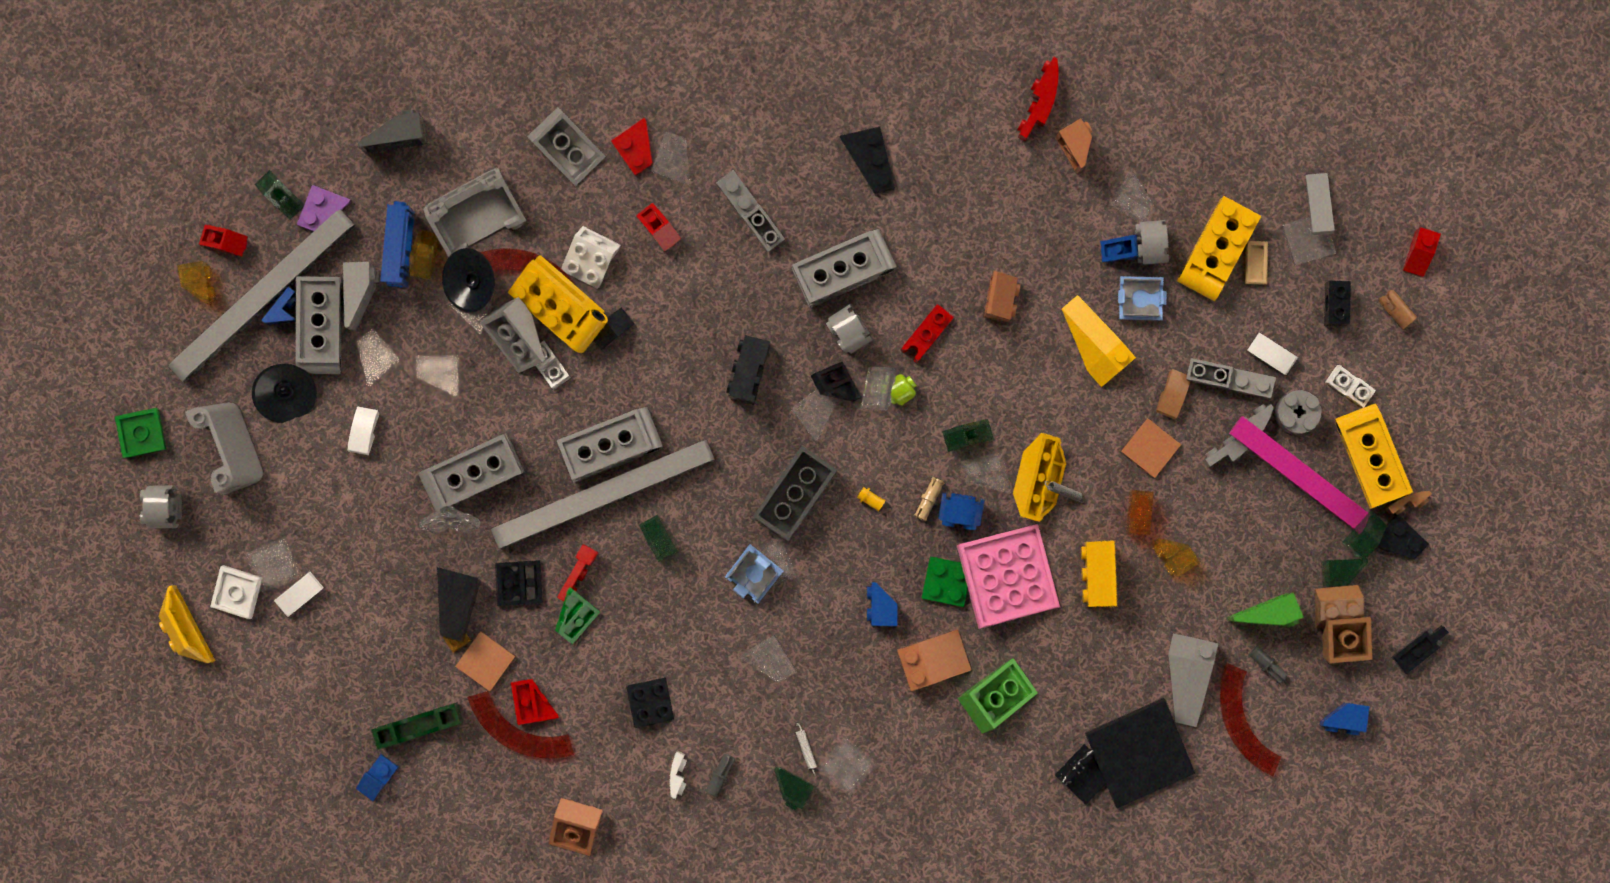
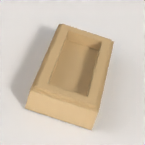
[1245,241,1268,285]

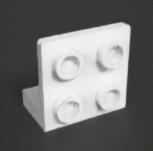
[561,226,621,289]

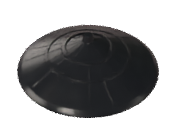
[442,248,495,312]
[252,364,317,423]

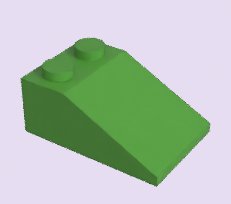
[1227,593,1303,628]
[957,658,1038,734]

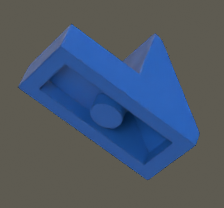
[1100,235,1138,262]
[262,287,296,325]
[356,754,399,801]

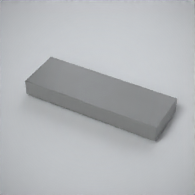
[1305,173,1335,235]

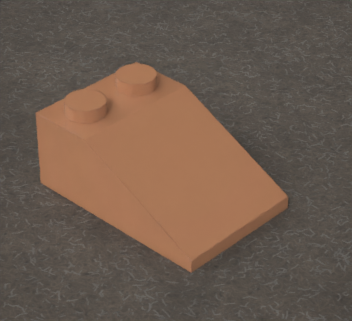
[897,629,971,691]

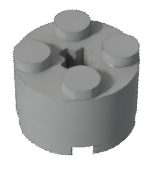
[1135,220,1169,265]
[826,304,873,354]
[1274,390,1321,435]
[140,485,182,529]

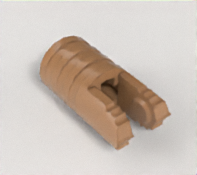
[1379,290,1417,330]

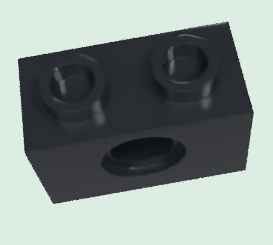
[1324,281,1351,326]

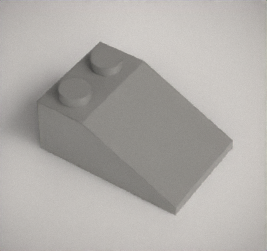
[527,107,606,186]
[343,262,380,331]
[480,297,545,373]

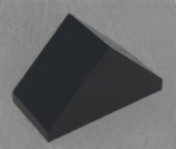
[594,307,635,350]

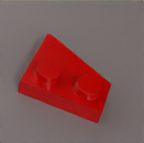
[611,118,653,176]
[510,679,559,725]

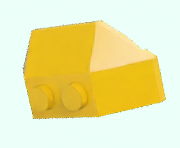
[1013,433,1066,522]
[159,585,215,663]

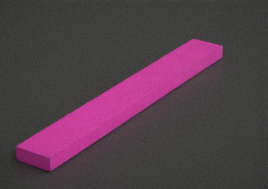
[1229,416,1376,536]

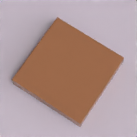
[1121,418,1181,478]
[455,631,516,691]

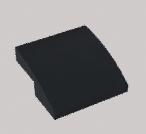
[495,560,543,606]

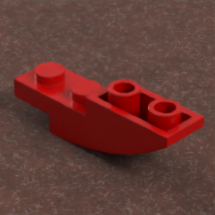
[1017,57,1059,141]

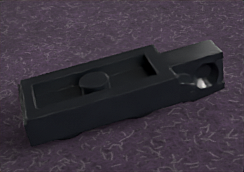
[1392,625,1449,674]

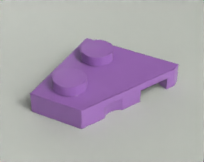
[297,185,351,231]

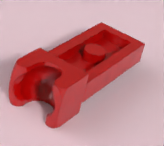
[901,304,954,363]
[557,544,599,602]

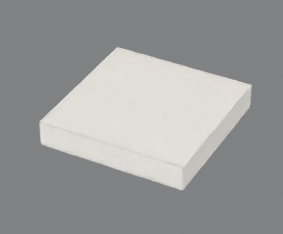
[210,565,262,619]

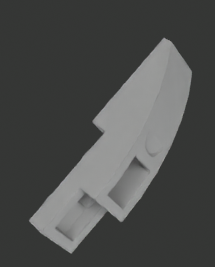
[716,170,785,252]
[1186,358,1276,399]
[1203,404,1274,467]

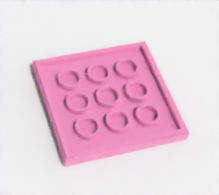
[956,524,1060,629]

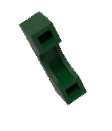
[371,702,464,750]

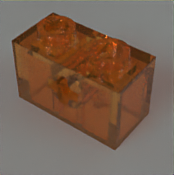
[1126,490,1153,535]

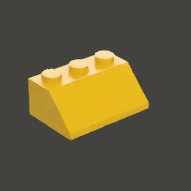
[1081,541,1117,607]

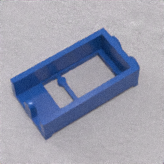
[380,201,415,288]

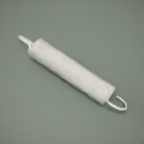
[796,723,817,776]

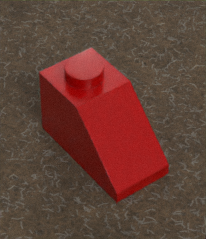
[636,203,681,252]
[199,224,248,257]
[1403,227,1441,277]

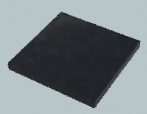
[1085,698,1195,808]

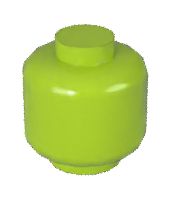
[884,374,917,406]

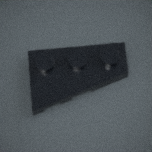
[839,127,895,194]

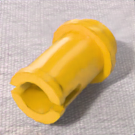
[857,487,886,512]

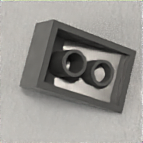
[358,110,428,154]

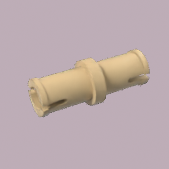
[914,477,945,521]

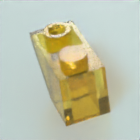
[409,230,439,279]
[177,261,216,305]
[1153,538,1200,577]

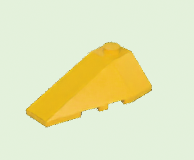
[1062,295,1136,387]

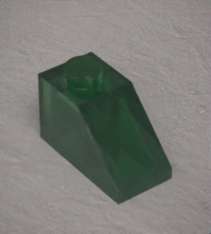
[254,170,305,220]
[942,419,994,452]
[1342,511,1387,560]
[639,515,679,562]
[1321,559,1368,588]
[774,765,814,810]

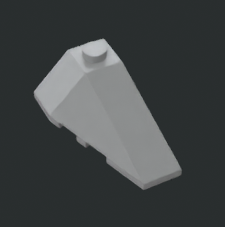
[1168,633,1218,727]

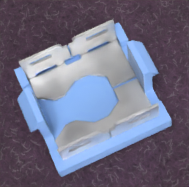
[1118,276,1167,321]
[725,544,783,603]

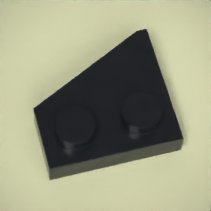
[811,361,861,402]
[1368,514,1429,560]

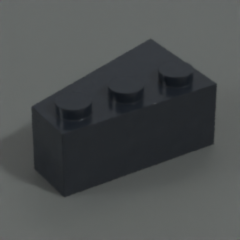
[726,335,770,405]
[437,567,481,642]

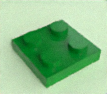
[115,408,167,459]
[921,556,968,607]

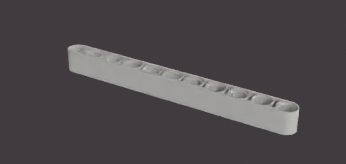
[169,210,355,383]
[491,440,715,549]

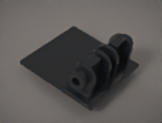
[626,677,674,728]
[1055,744,1106,805]

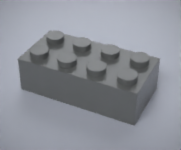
[753,446,837,542]

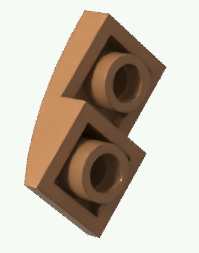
[1156,369,1190,419]
[1384,491,1432,515]

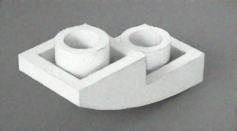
[1248,333,1298,375]
[536,341,571,390]
[1325,365,1376,408]
[347,407,379,455]
[274,572,324,617]
[670,751,687,799]

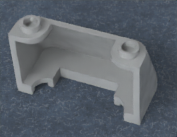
[423,168,526,257]
[185,402,263,494]

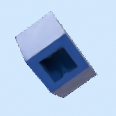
[867,582,897,626]
[1320,703,1370,735]

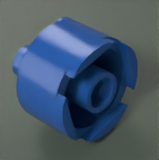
[938,493,985,530]

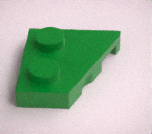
[555,587,600,644]

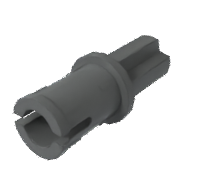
[1248,646,1287,684]
[705,754,735,797]

